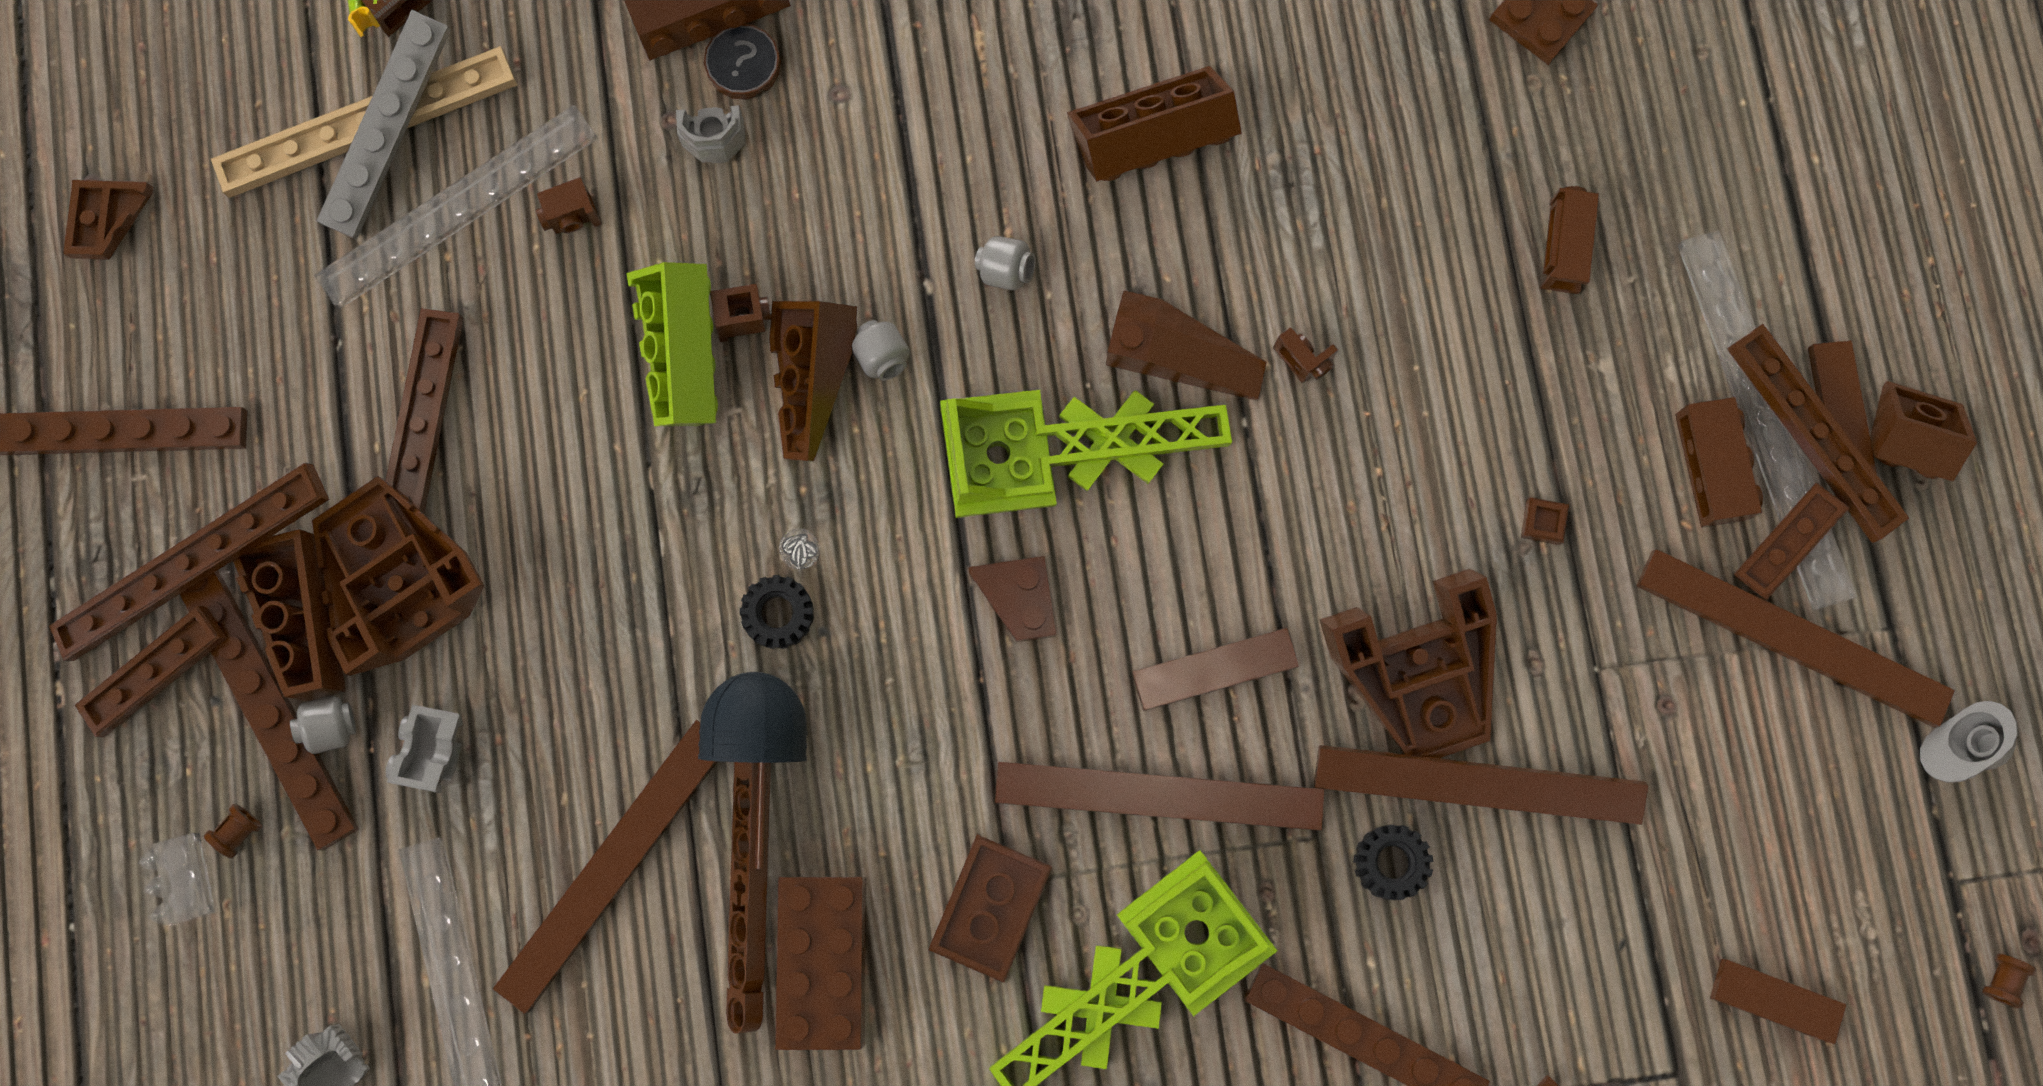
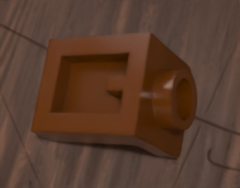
[1273,327,1338,383]

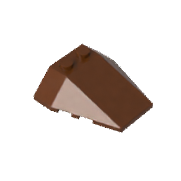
[312,476,485,676]

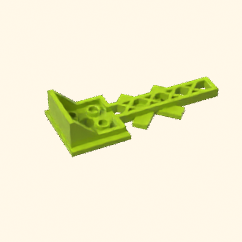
[940,390,1232,518]
[989,850,1278,1086]

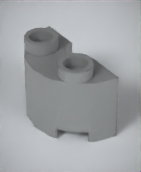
[386,704,463,793]

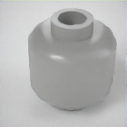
[975,236,1036,291]
[852,320,910,381]
[290,696,356,754]

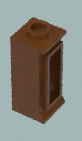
[1540,186,1599,294]

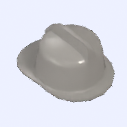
[1920,701,2018,783]

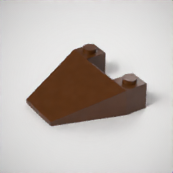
[1320,569,1497,758]

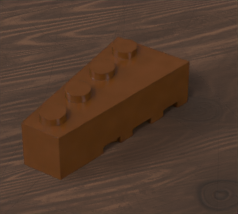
[232,529,346,701]

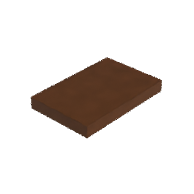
[928,834,1052,983]

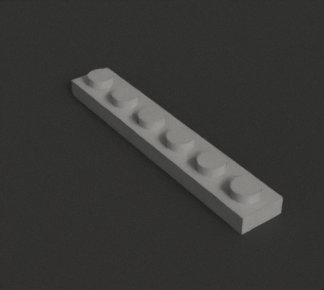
[316,10,451,240]

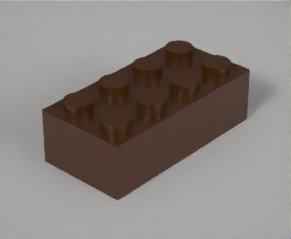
[775,877,866,1050]

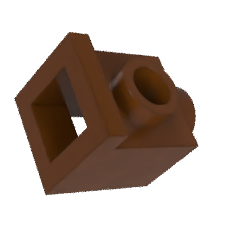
[535,177,602,234]
[710,283,772,342]

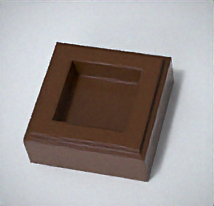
[1521,497,1569,545]

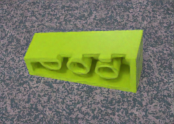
[626,262,718,427]

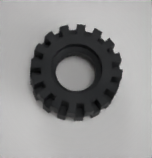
[740,575,814,649]
[1353,824,1433,900]

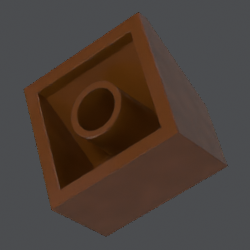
[1870,381,1977,482]

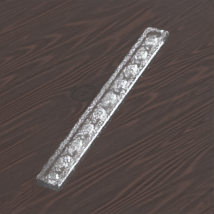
[1677,230,1857,611]

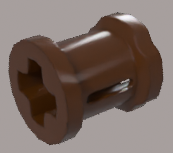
[203,804,263,859]
[1982,954,2036,1009]

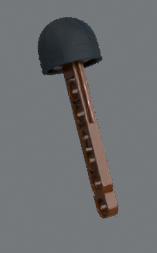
[698,672,808,1034]

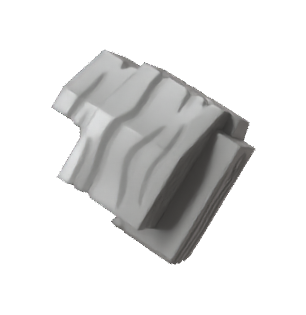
[676,105,745,164]
[277,1024,370,1086]

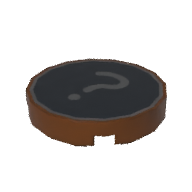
[704,24,781,100]

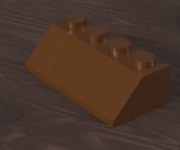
[624,0,791,61]
[1067,66,1242,182]

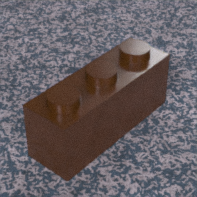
[1675,397,1763,528]

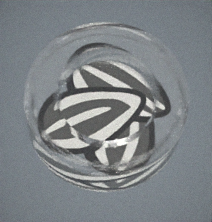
[779,528,820,570]

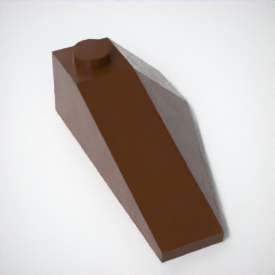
[1106,291,1267,401]
[769,301,857,462]

